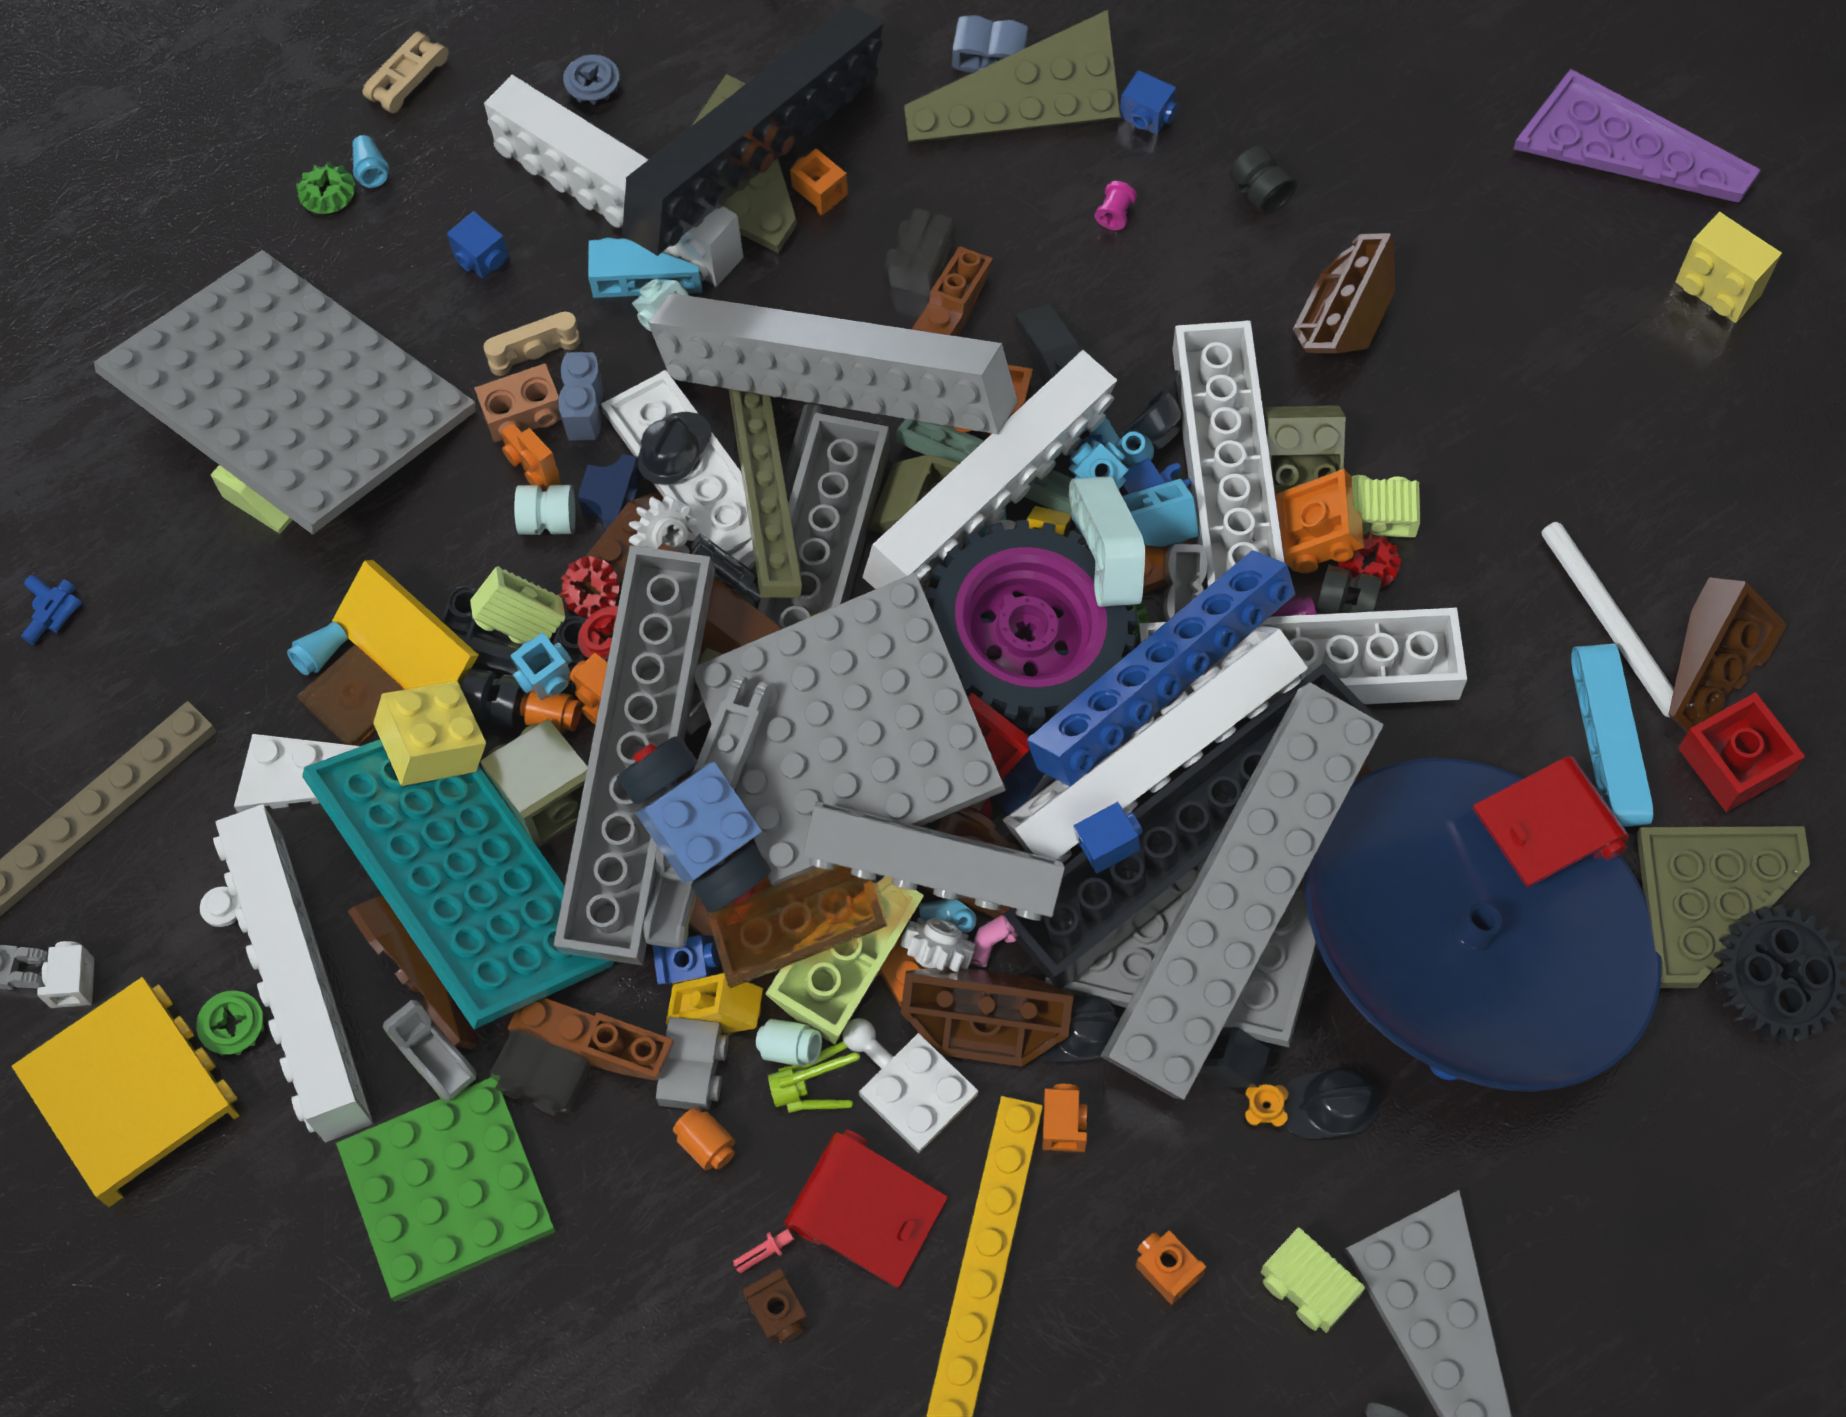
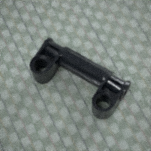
[440,585,588,696]

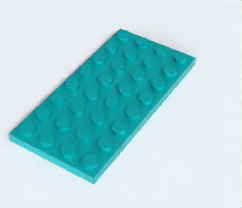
[302,740,614,1029]

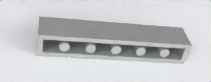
[802,801,1065,920]

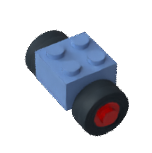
[617,735,771,913]

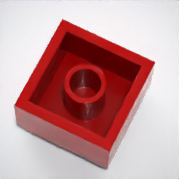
[1678,692,1806,812]

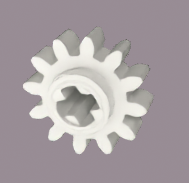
[629,495,697,554]
[900,918,975,972]

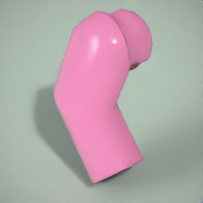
[970,915,1016,968]

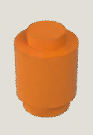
[520,690,582,733]
[673,1107,735,1170]

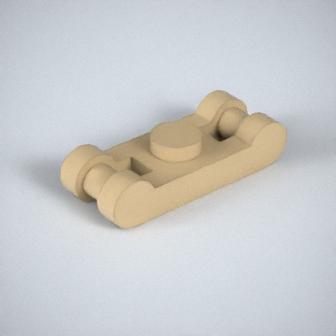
[363,32,449,113]
[483,311,581,376]

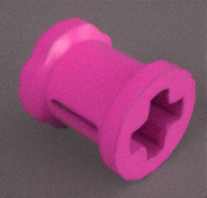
[1095,181,1137,230]

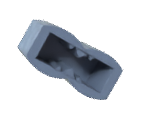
[952,16,1028,73]
[558,352,604,440]

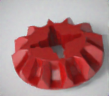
[1338,530,1401,588]
[560,557,620,619]
[578,606,618,663]

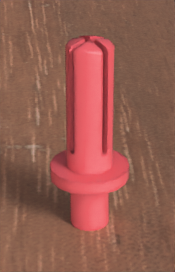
[733,1229,795,1273]

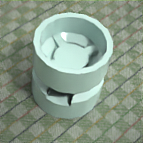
[514,485,576,535]

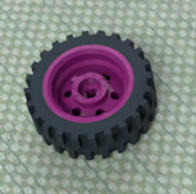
[925,520,1137,735]

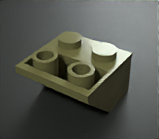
[1263,406,1346,492]
[868,454,960,534]

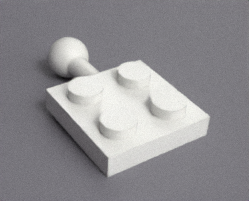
[842,1018,979,1154]

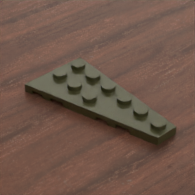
[904,10,1120,143]

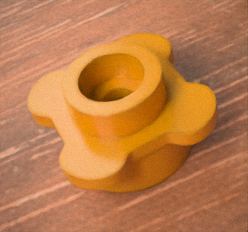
[1245,1085,1288,1127]

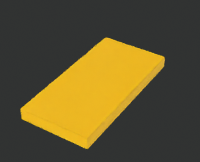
[332,560,479,690]

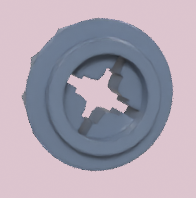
[563,55,620,105]

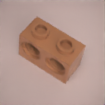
[475,363,562,443]

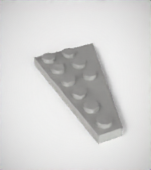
[1345,1190,1511,1417]

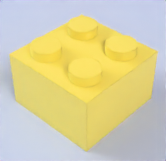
[1675,212,1782,323]
[373,681,486,786]

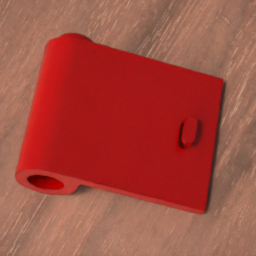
[1472,756,1629,888]
[784,1130,947,1288]

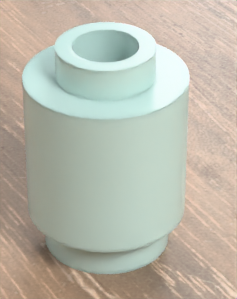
[756,1019,822,1066]

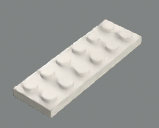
[601,370,752,555]

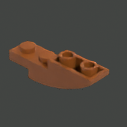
[912,246,993,337]
[508,998,674,1080]

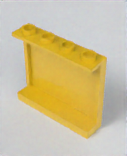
[12,977,239,1207]

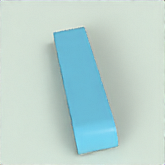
[1571,643,1653,827]

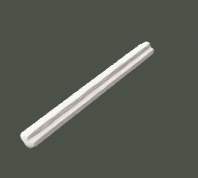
[1542,522,1674,718]

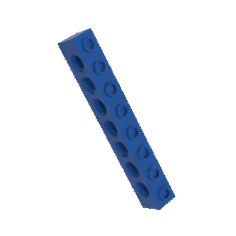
[1026,550,1295,787]

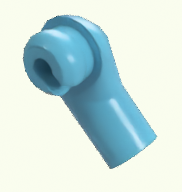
[918,899,976,934]

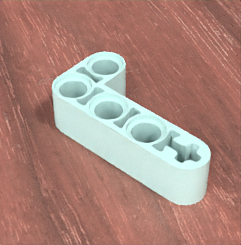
[1069,476,1145,607]

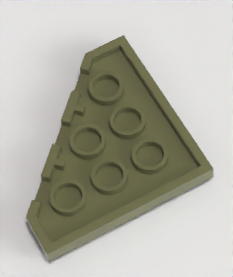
[693,74,796,253]
[1637,826,1810,988]

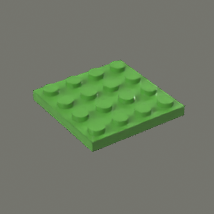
[336,1076,556,1302]

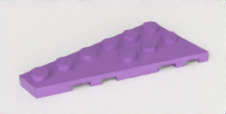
[1513,69,1760,203]

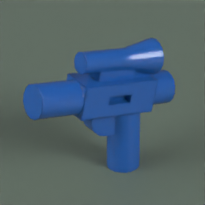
[21,575,83,645]

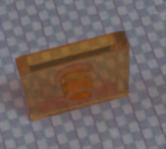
[297,644,405,746]

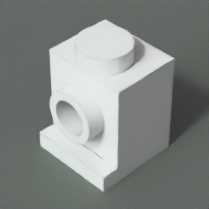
[37,941,95,1008]

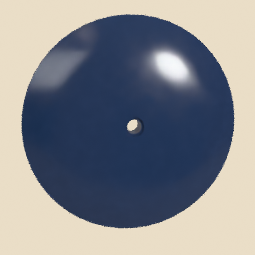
[1304,758,1662,1092]

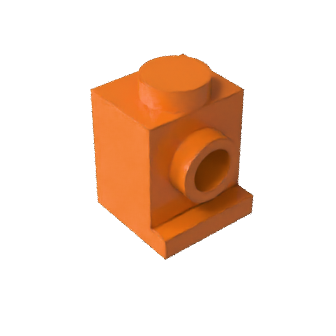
[790,149,848,216]
[1042,1084,1087,1152]
[1136,1230,1206,1305]

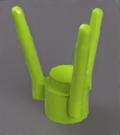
[768,1041,860,1113]

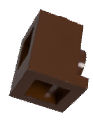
[742,1268,808,1345]

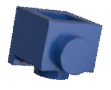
[652,935,721,984]

